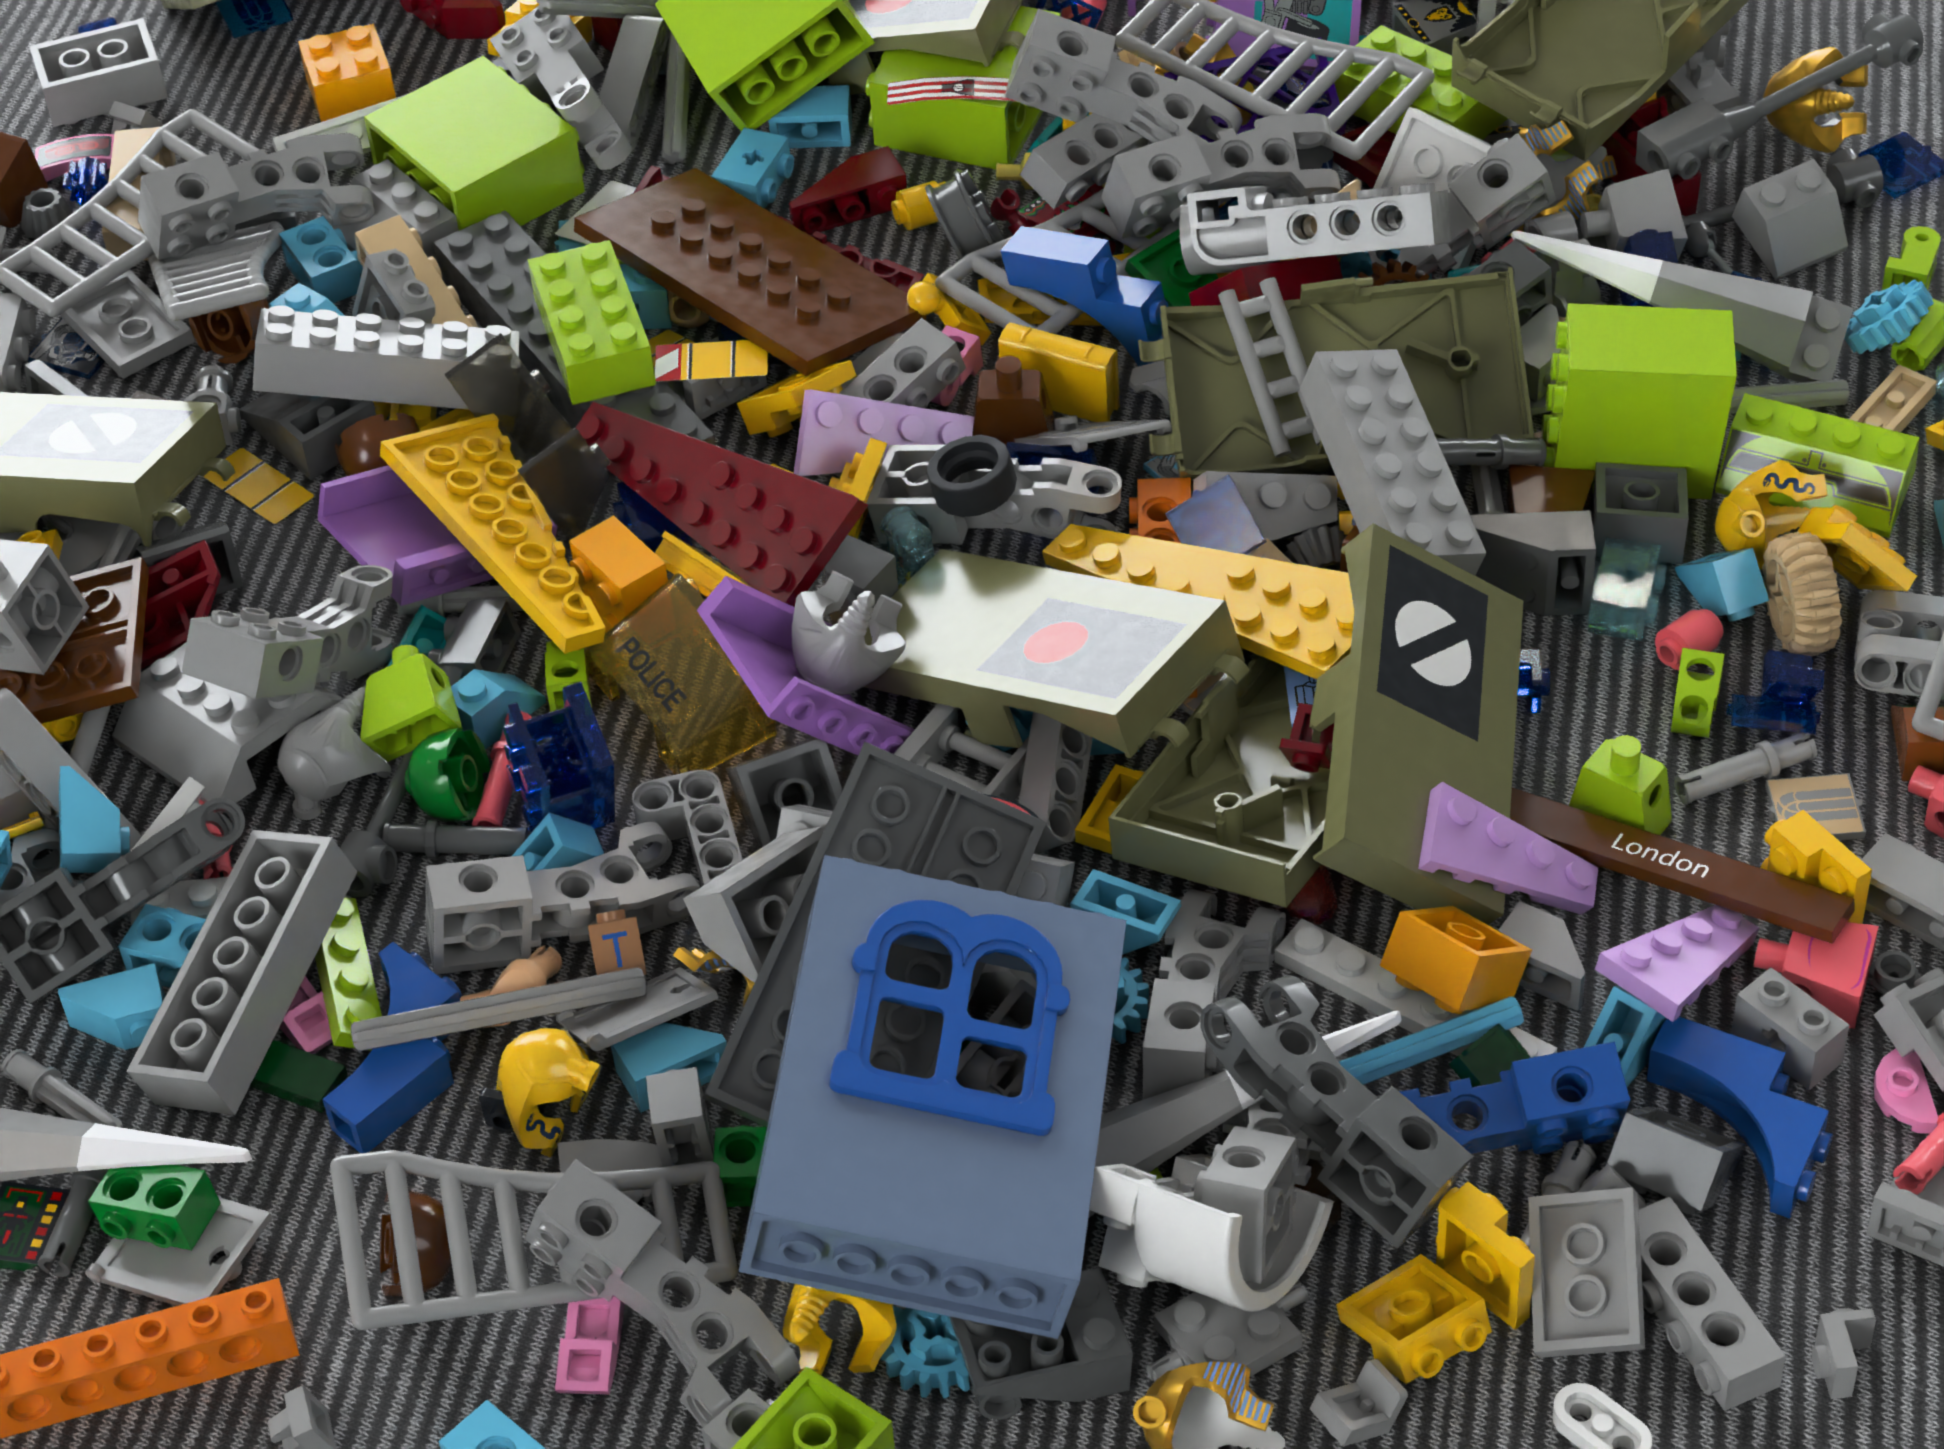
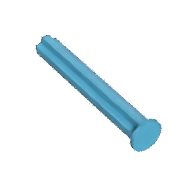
[1339,996,1524,1085]

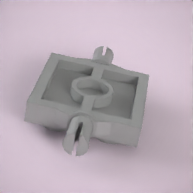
[1146,1281,1309,1382]

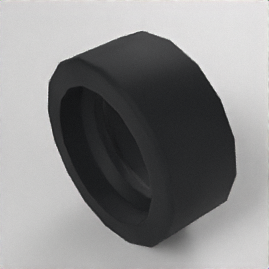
[926,435,1017,517]

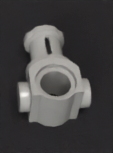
[184,365,241,445]

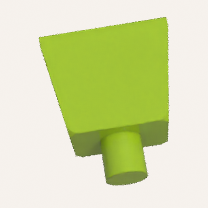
[360,645,462,762]
[1569,735,1672,835]

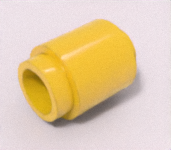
[891,180,946,231]

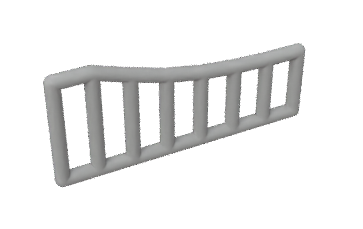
[1115,0,1435,160]
[0,109,268,317]
[935,188,1228,334]
[148,221,285,321]
[330,1150,738,1330]

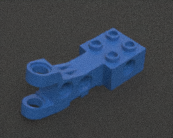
[1399,1042,1630,1154]

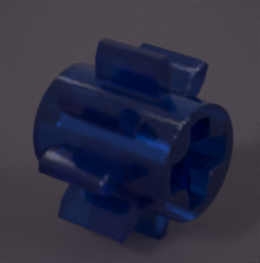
[62,156,109,205]

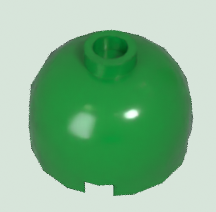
[405,728,490,822]

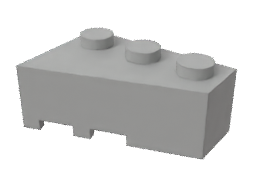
[1193,471,1337,553]

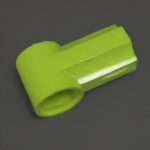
[1890,298,1944,371]

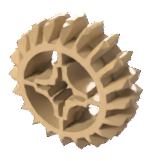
[1762,532,1842,657]

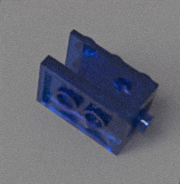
[503,681,615,833]

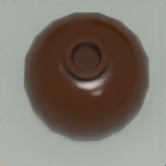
[188,298,269,364]
[335,413,421,476]
[379,1191,451,1296]

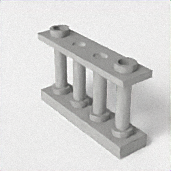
[894,703,1029,801]

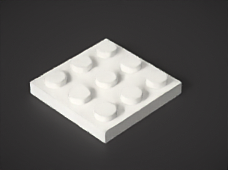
[1373,107,1493,270]

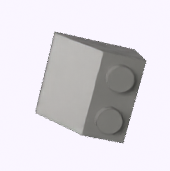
[1732,159,1848,280]

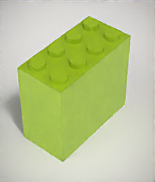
[655,0,875,132]
[866,6,1061,170]
[364,56,585,231]
[1541,303,1737,499]

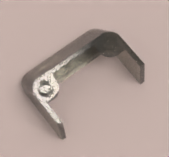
[444,333,611,541]

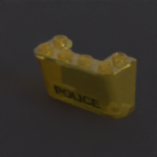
[586,573,777,775]

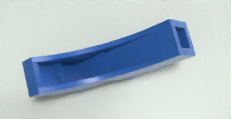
[1000,226,1168,367]
[322,942,462,1153]
[1647,1017,1833,1219]

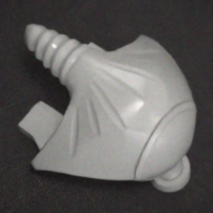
[792,570,906,695]
[277,686,395,820]

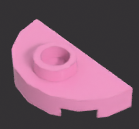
[1874,1048,1938,1134]

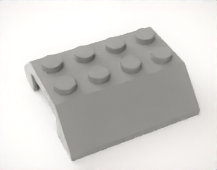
[112,642,344,813]

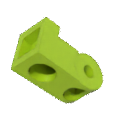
[1882,226,1941,290]
[545,641,593,721]
[1671,648,1725,738]

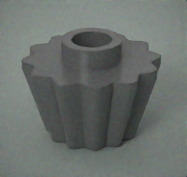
[21,188,73,240]
[1285,526,1345,571]

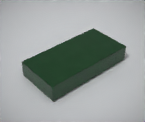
[250,1040,348,1113]

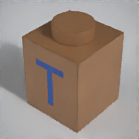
[588,909,647,975]

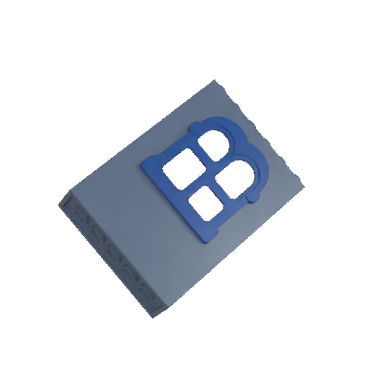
[738,855,1127,1339]

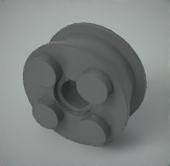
[925,169,1005,259]

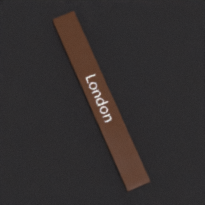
[1510,787,1855,944]

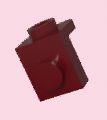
[1279,703,1334,773]

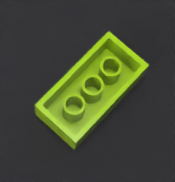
[1334,25,1509,140]
[528,240,656,405]

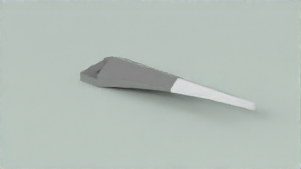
[1511,231,1853,382]
[1088,1010,1402,1218]
[0,1108,252,1182]

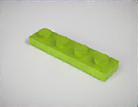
[315,897,382,1050]

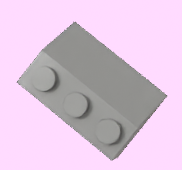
[29,18,168,127]
[329,159,459,261]
[684,827,824,983]

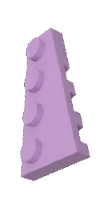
[793,389,974,476]
[1418,782,1598,915]
[1595,905,1759,1022]

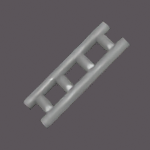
[1218,277,1320,458]

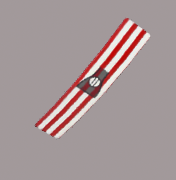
[887,76,1017,105]

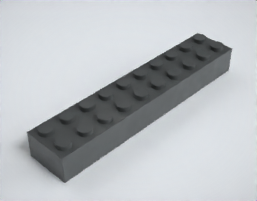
[433,210,716,508]

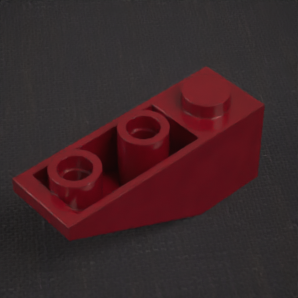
[789,146,907,235]

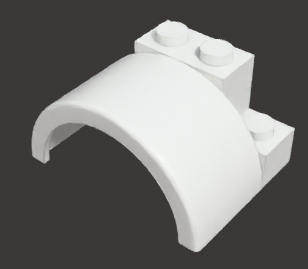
[1089,1154,1334,1312]

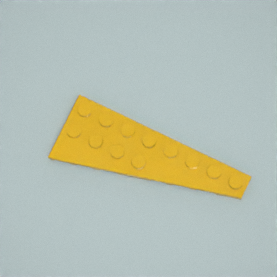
[380,413,606,654]
[1042,524,1354,680]

